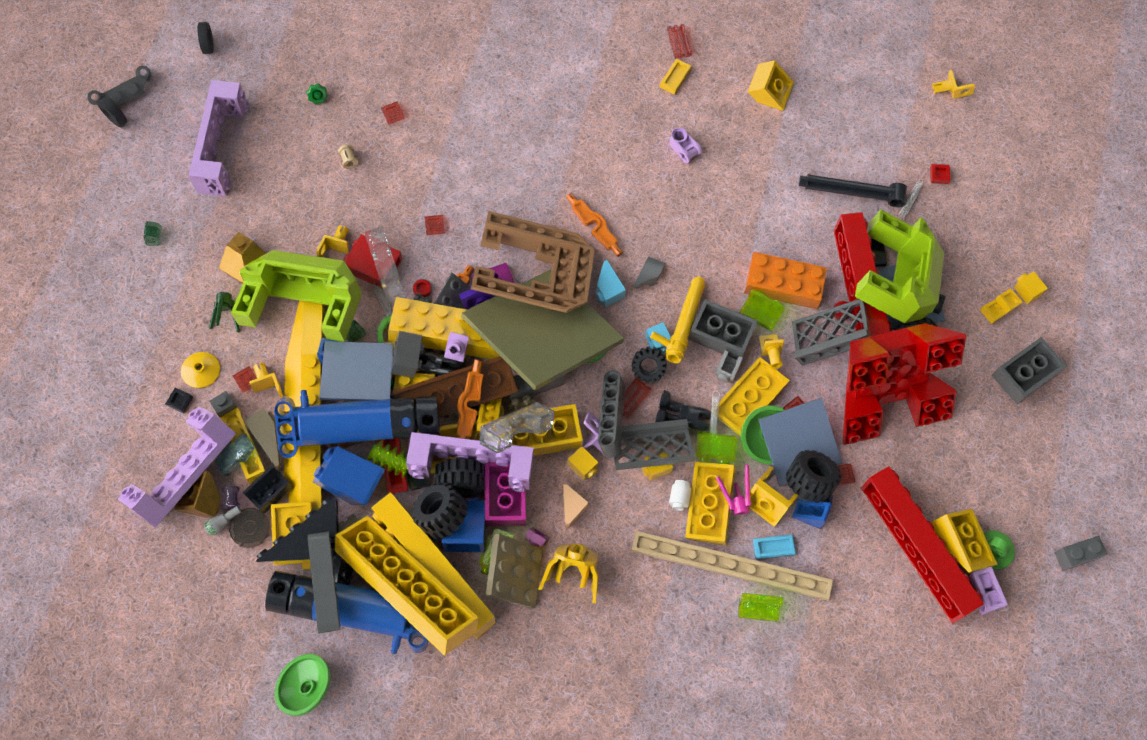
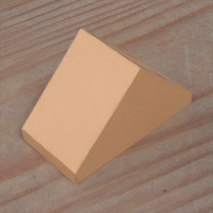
[563,484,588,528]

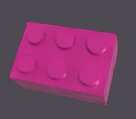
[485,462,526,526]

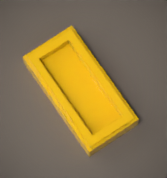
[659,58,692,95]

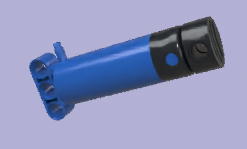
[274,390,440,458]
[265,570,429,654]

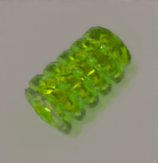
[367,440,408,479]

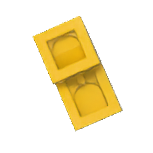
[980,288,1023,324]

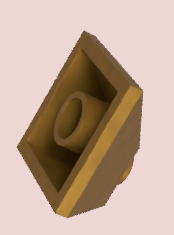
[219,232,266,284]
[174,471,221,518]

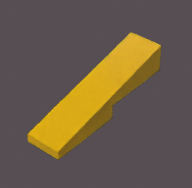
[220,407,266,485]

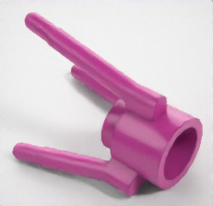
[716,464,752,515]

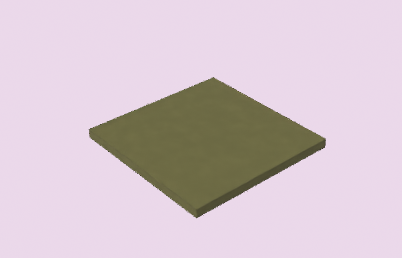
[461,269,624,390]

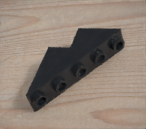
[256,496,339,562]

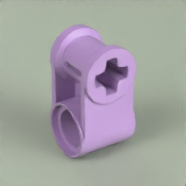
[669,128,702,163]

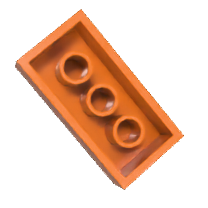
[744,251,827,309]

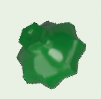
[306,83,328,105]

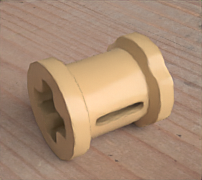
[338,145,359,169]

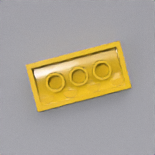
[685,462,736,545]

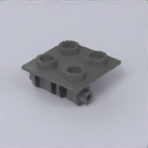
[433,272,470,309]

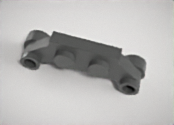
[87,65,151,107]

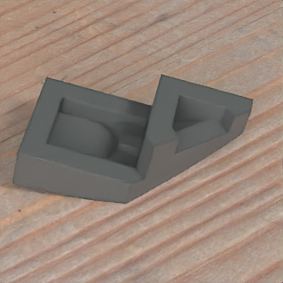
[633,256,665,289]

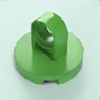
[984,531,1015,571]

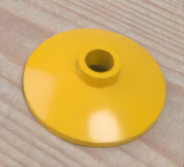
[181,352,220,388]

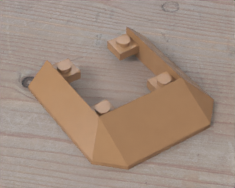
[471,211,594,313]

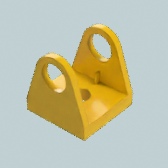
[745,466,799,527]

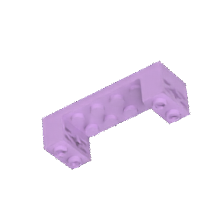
[189,80,249,196]
[118,407,236,528]
[406,432,534,492]

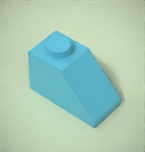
[595,260,626,307]

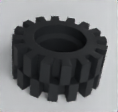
[631,346,667,384]

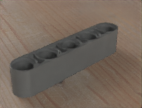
[598,370,625,458]
[308,531,341,634]

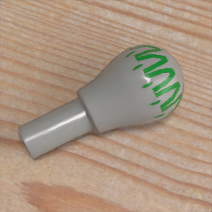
[205,506,241,535]

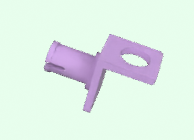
[444,332,469,362]
[582,412,605,456]

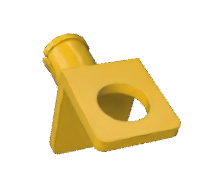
[932,70,975,99]
[316,225,349,257]
[759,334,784,369]
[249,363,284,398]

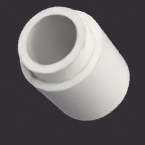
[669,480,691,511]

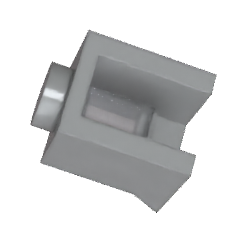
[715,350,743,383]

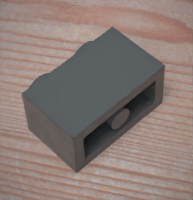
[390,331,424,378]
[1055,535,1108,571]

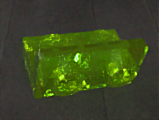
[738,593,783,622]

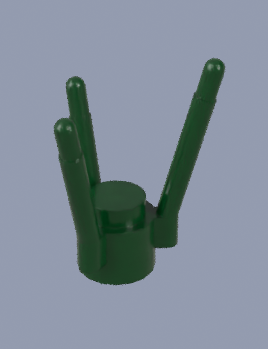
[209,292,240,333]

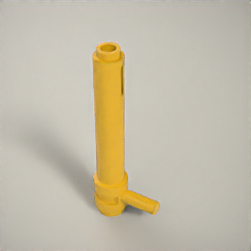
[650,277,706,363]

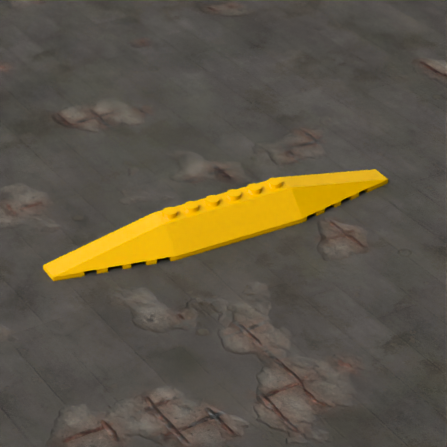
[284,301,324,570]

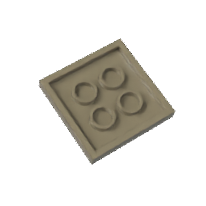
[486,534,543,609]

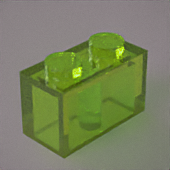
[694,431,738,464]

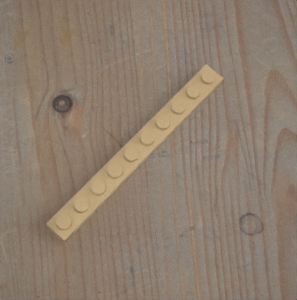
[631,531,833,601]

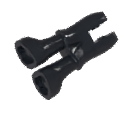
[416,349,462,377]
[655,390,711,431]

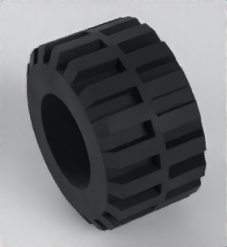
[786,450,842,503]
[435,458,485,498]
[411,482,468,539]

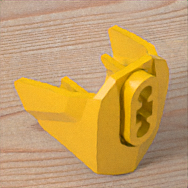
[538,543,599,604]

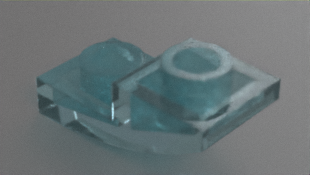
[215,434,255,476]

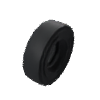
[197,22,214,54]
[97,97,128,127]

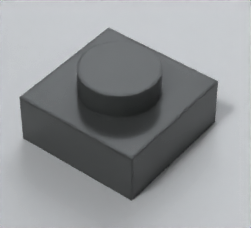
[209,391,237,418]

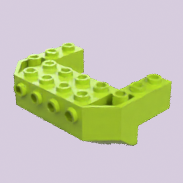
[855,209,944,323]
[231,250,362,342]

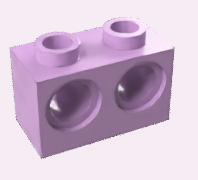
[968,567,1008,615]

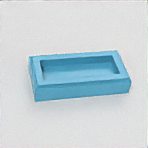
[753,535,796,560]

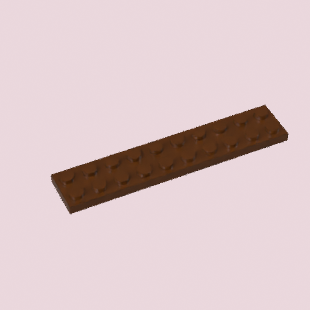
[327,356,518,449]

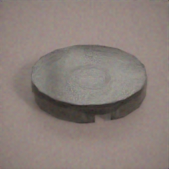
[229,508,270,548]

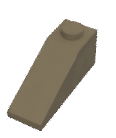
[244,408,283,472]

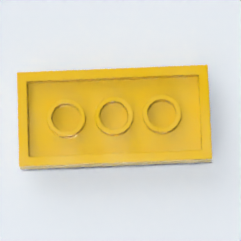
[713,357,790,437]

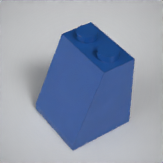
[313,446,385,505]
[442,498,486,553]

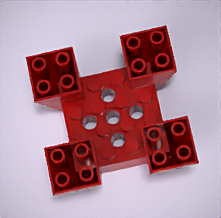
[842,323,967,445]

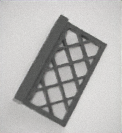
[792,299,872,366]
[614,419,695,470]

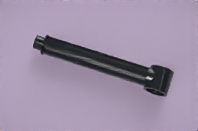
[798,174,907,207]

